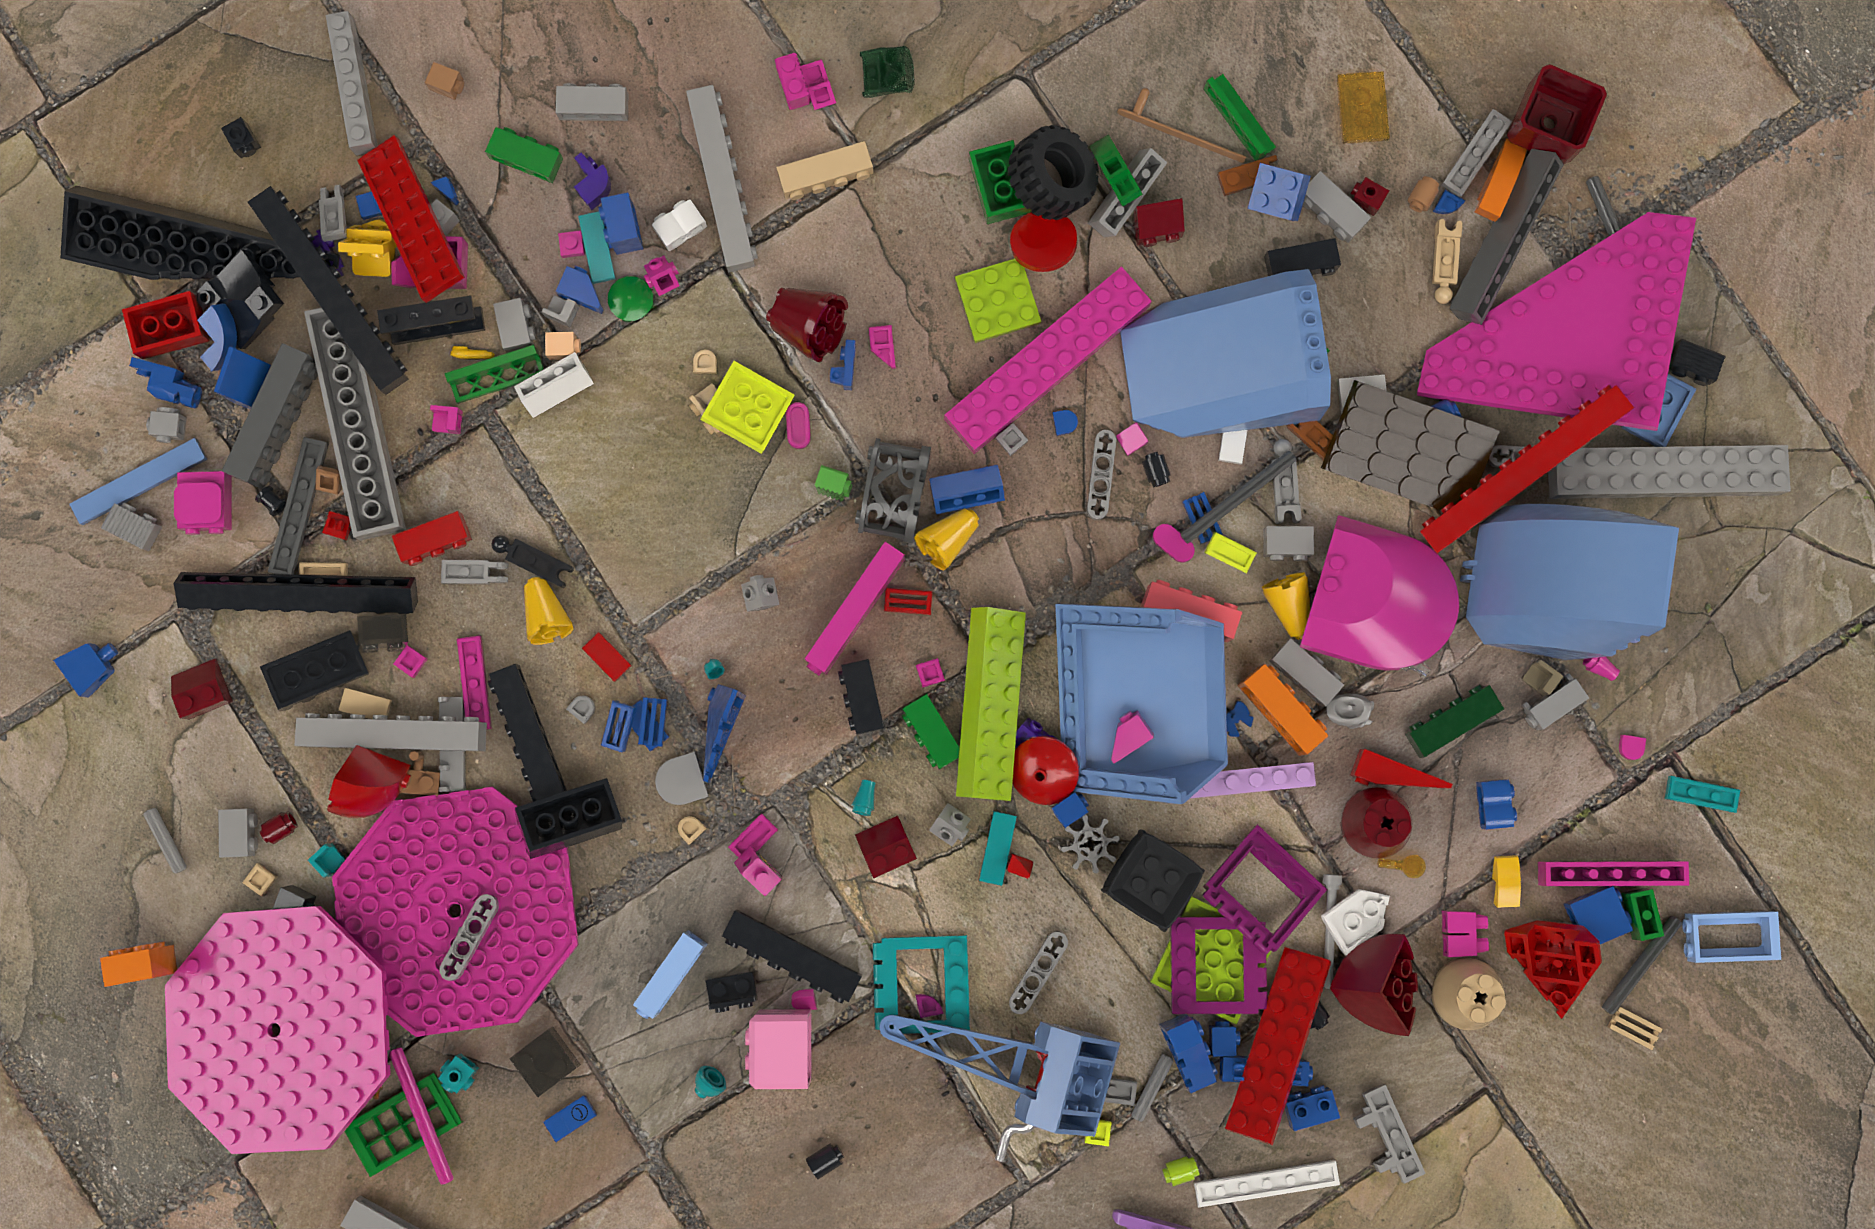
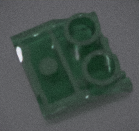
[860,46,915,98]

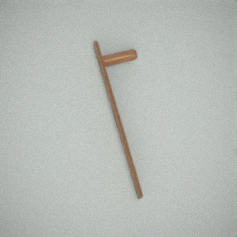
[1117,88,1246,163]

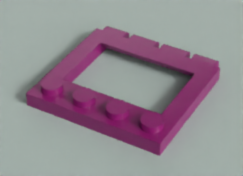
[1202,824,1327,955]
[1170,917,1267,1014]

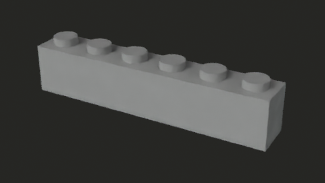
[325,11,378,156]

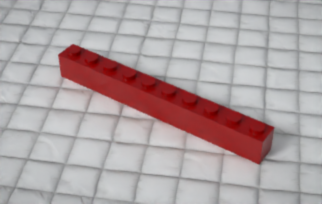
[1420,385,1634,553]

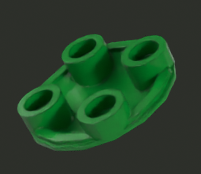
[608,276,654,322]

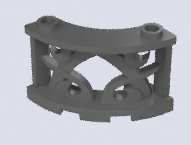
[855,438,931,544]

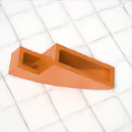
[1474,138,1527,222]

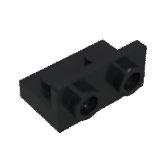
[705,971,758,1013]

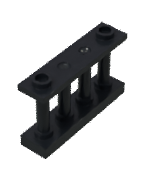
[377,295,486,345]

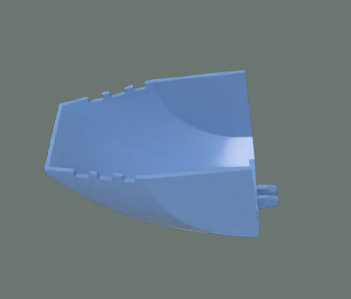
[1460,504,1679,660]

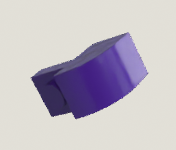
[574,152,611,211]

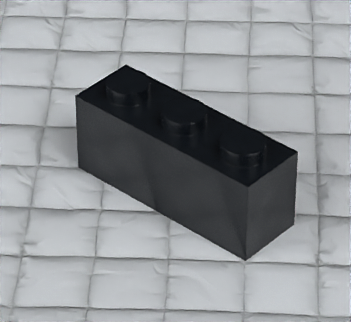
[1264,238,1341,277]
[838,659,884,735]

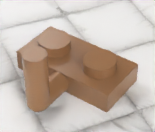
[400,751,440,796]

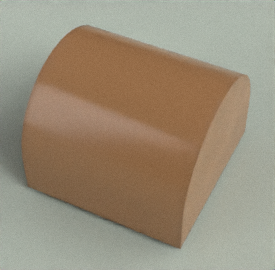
[315,465,342,495]

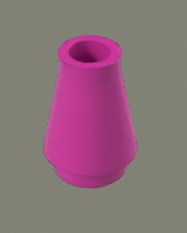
[1583,657,1620,681]

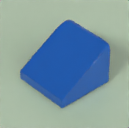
[431,177,459,205]

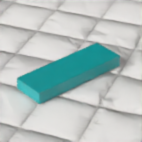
[578,212,616,284]
[1664,776,1741,813]
[979,811,1017,886]

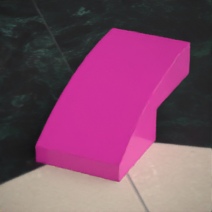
[800,59,836,110]

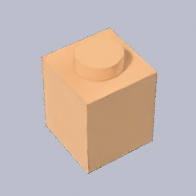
[545,332,581,360]

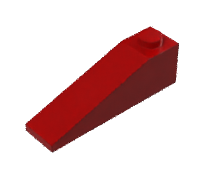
[1350,749,1453,789]

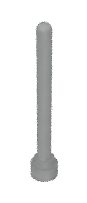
[1323,874,1342,989]

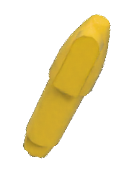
[450,346,495,359]

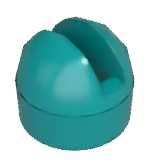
[704,659,725,679]

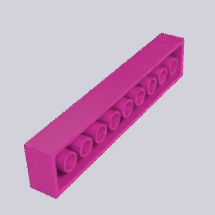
[944,266,1152,454]

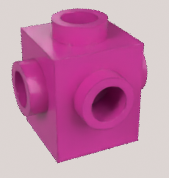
[644,256,680,296]

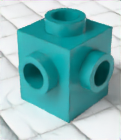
[438,1053,479,1094]

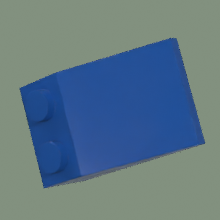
[214,347,271,409]

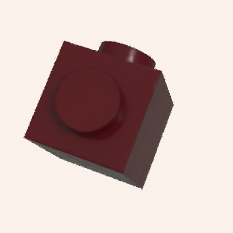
[1350,177,1390,216]

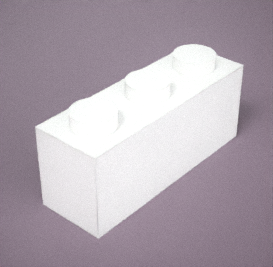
[514,352,594,418]

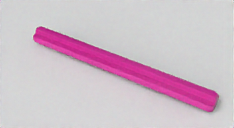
[389,1047,453,1185]

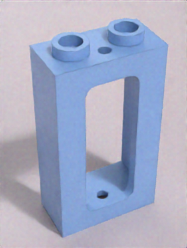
[1682,911,1781,963]
[633,930,708,1019]

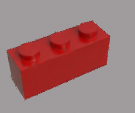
[392,511,472,566]

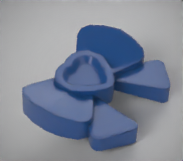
[1226,701,1253,737]

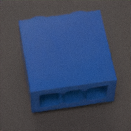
[1563,886,1633,944]

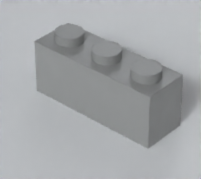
[556,83,629,121]
[1303,171,1371,243]
[1269,638,1344,707]

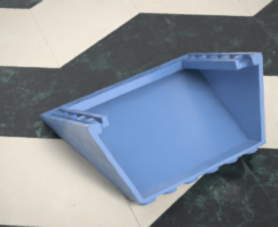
[1055,603,1228,804]

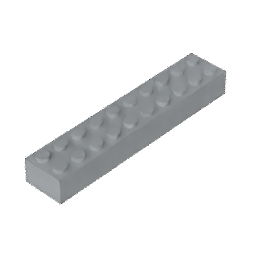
[304,308,406,541]
[1548,445,1791,499]

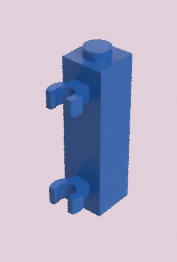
[1219,1055,1313,1086]

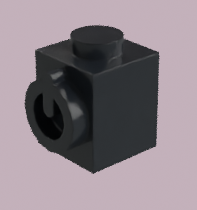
[221,117,261,158]

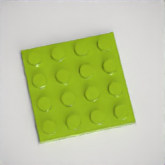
[1150,896,1271,1025]

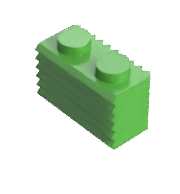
[815,465,853,501]

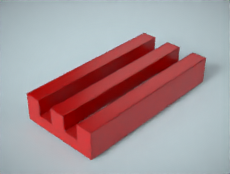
[884,588,932,615]

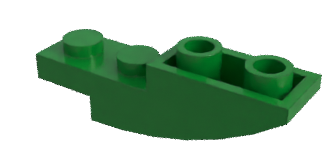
[1089,134,1143,206]

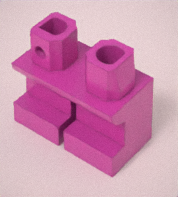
[1442,911,1489,957]

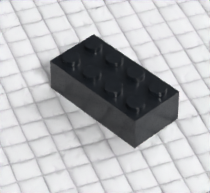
[515,778,622,859]

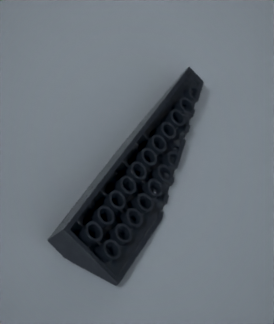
[60,186,340,280]

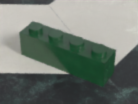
[1405,684,1504,758]

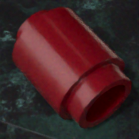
[260,811,298,844]

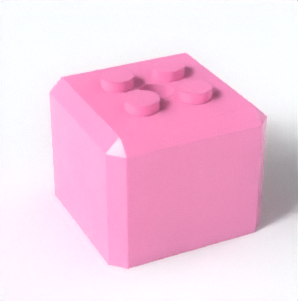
[745,1009,811,1089]

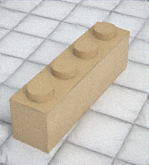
[776,141,874,200]

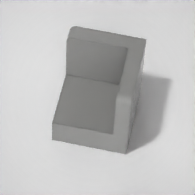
[541,296,580,328]

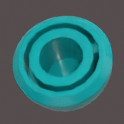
[695,1066,727,1098]

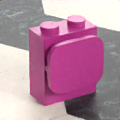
[174,471,232,535]

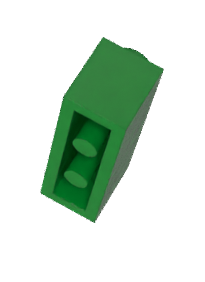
[485,127,563,184]
[901,694,960,770]

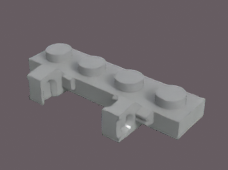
[1353,1084,1426,1184]

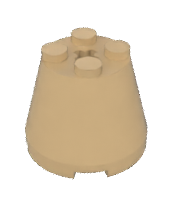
[1431,958,1506,1030]

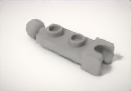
[1271,439,1301,524]

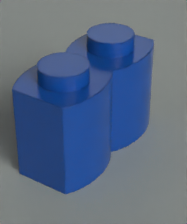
[1476,779,1517,830]

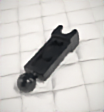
[491,535,574,588]

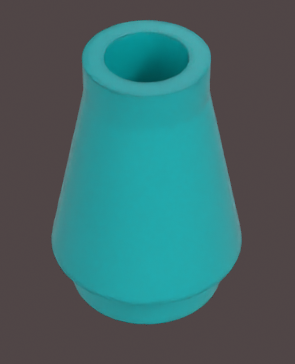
[851,780,876,816]

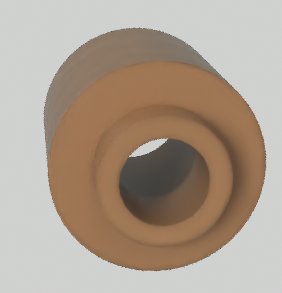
[1407,176,1439,213]

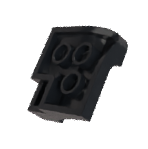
[197,250,284,349]

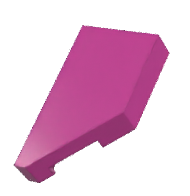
[391,255,416,288]
[869,325,896,369]

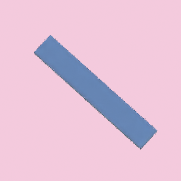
[70,438,207,525]

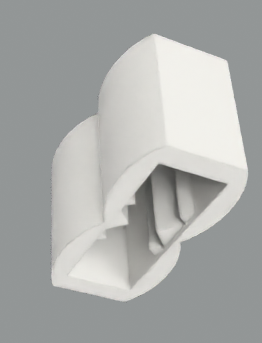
[652,200,707,251]

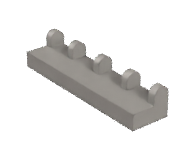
[438,697,466,792]

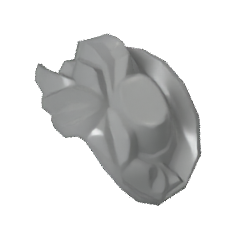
[1327,694,1374,729]

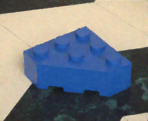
[1159,1014,1218,1093]

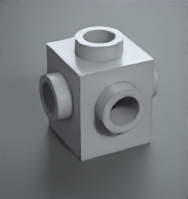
[741,575,780,612]
[929,803,971,846]

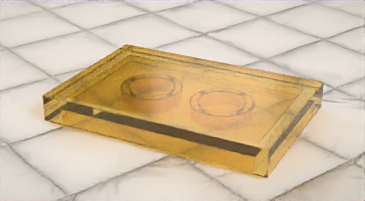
[1337,71,1390,144]

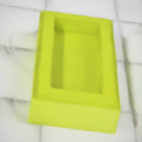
[1204,532,1257,574]

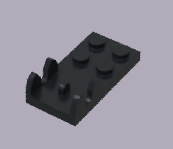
[260,630,369,711]

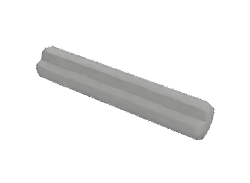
[143,808,187,873]
[1131,1054,1173,1122]

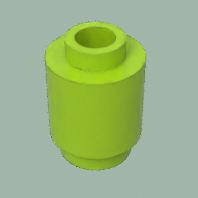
[1162,1156,1200,1187]

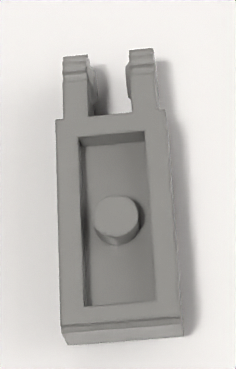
[319,185,347,242]
[441,560,508,585]

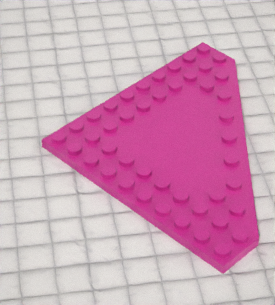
[1417,212,1696,431]

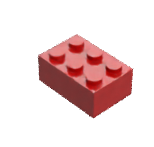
[122,291,210,359]

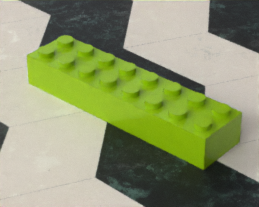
[956,607,1026,801]

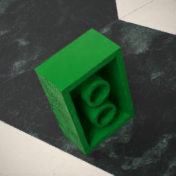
[969,140,1031,225]

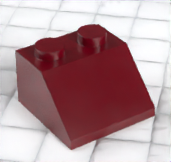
[1132,198,1185,247]
[171,658,233,720]
[855,815,917,879]

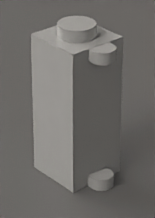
[1522,673,1589,730]

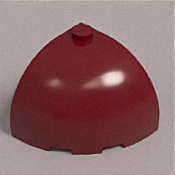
[1330,934,1418,1036]

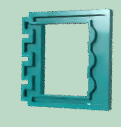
[872,935,970,1034]

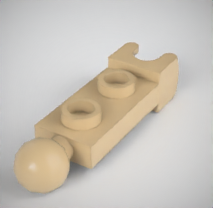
[1432,219,1462,304]

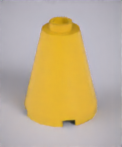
[914,508,979,571]
[1262,572,1311,640]
[524,577,574,645]

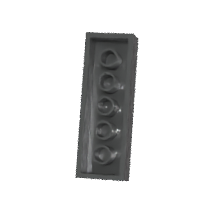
[222,343,318,489]

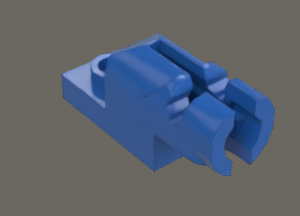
[129,357,202,408]

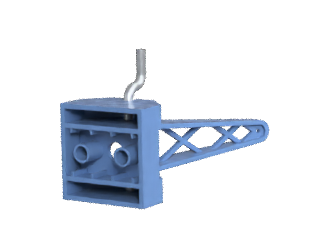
[879,1015,1120,1162]

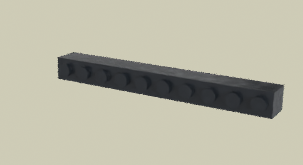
[248,186,409,395]
[173,572,418,615]

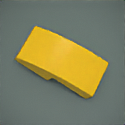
[1492,855,1521,908]

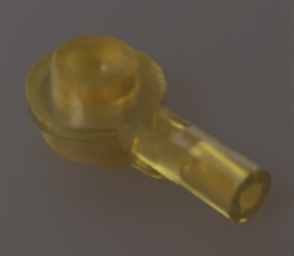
[1377,855,1426,878]

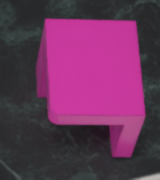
[430,405,463,434]

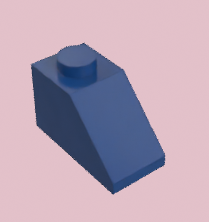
[556,266,603,314]

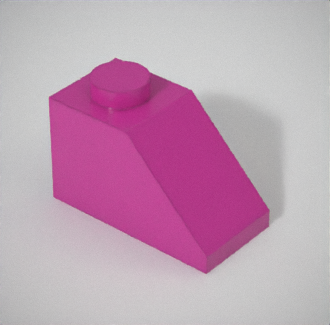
[1111,710,1154,764]

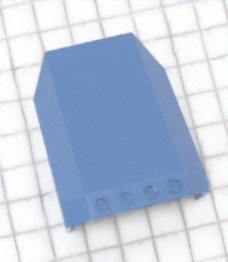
[1120,269,1331,438]

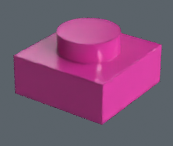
[558,231,585,258]

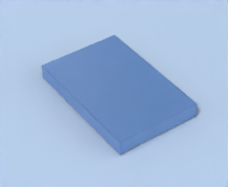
[1621,374,1696,447]

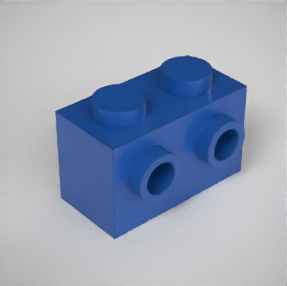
[1285,1085,1340,1131]

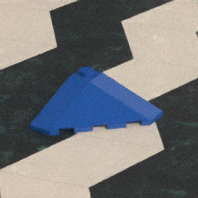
[703,684,746,783]

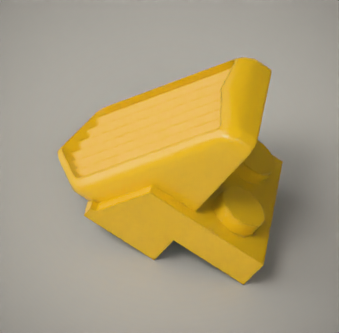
[338,218,397,277]

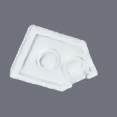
[1321,889,1390,955]

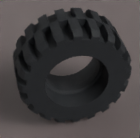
[1008,125,1099,220]

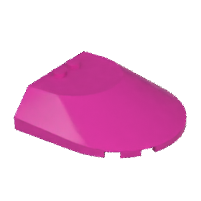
[1300,515,1459,670]

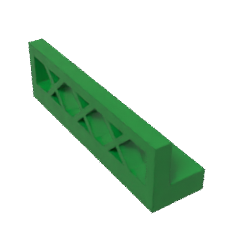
[1203,74,1276,161]
[444,345,544,404]

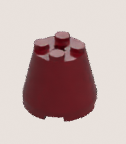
[766,288,848,362]
[1340,787,1413,858]

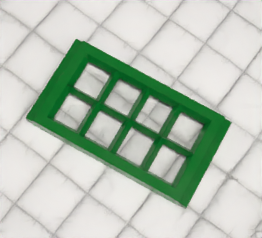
[344,1072,463,1177]

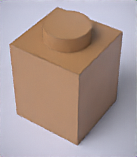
[425,62,464,100]

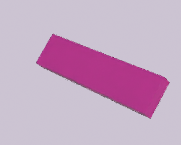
[457,636,492,729]

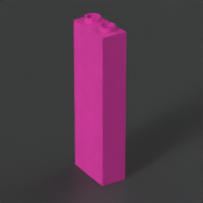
[805,542,905,676]

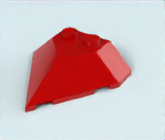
[1504,920,1602,1019]

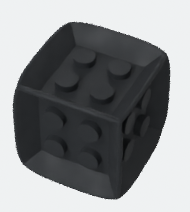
[1101,829,1205,932]

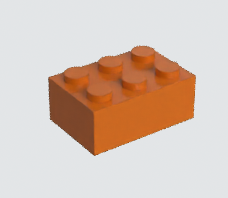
[100,941,177,987]

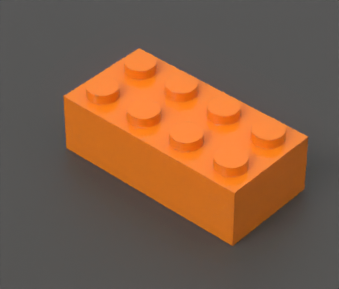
[1237,664,1328,756]

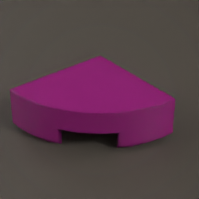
[915,994,944,1018]

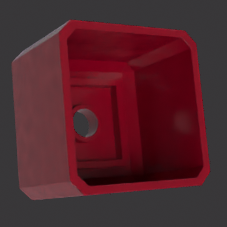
[1507,64,1607,164]

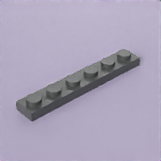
[268,437,329,574]

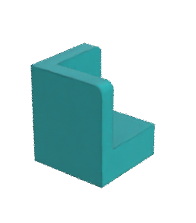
[307,843,347,878]

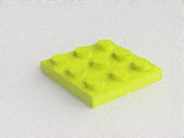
[700,361,795,454]

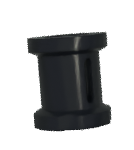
[255,486,286,517]

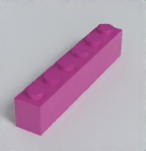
[1538,861,1689,886]

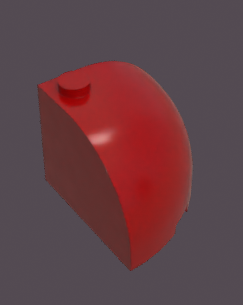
[327,745,411,818]

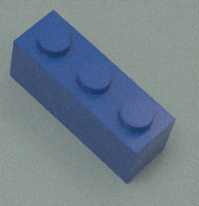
[929,465,1005,514]

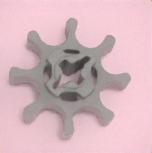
[1061,815,1120,873]

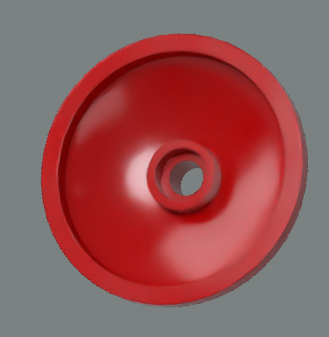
[1012,736,1079,805]

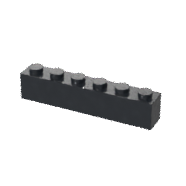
[488,664,567,802]
[722,910,862,1004]

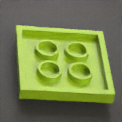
[955,259,1041,343]

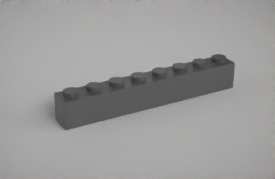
[1449,149,1564,325]

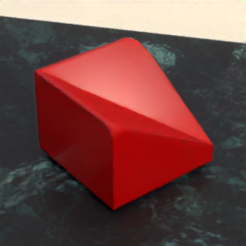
[1006,853,1033,879]

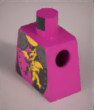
[734,845,783,896]

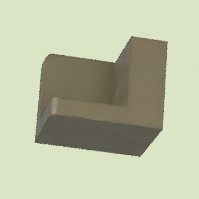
[1522,659,1563,696]

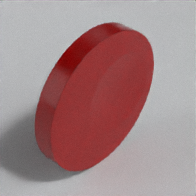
[1010,212,1077,272]

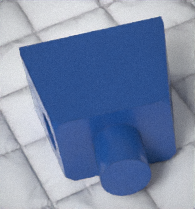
[53,643,118,698]

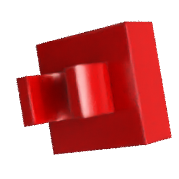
[322,511,351,541]

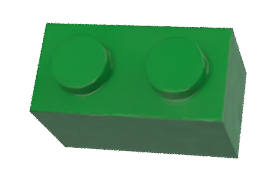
[1621,888,1664,941]

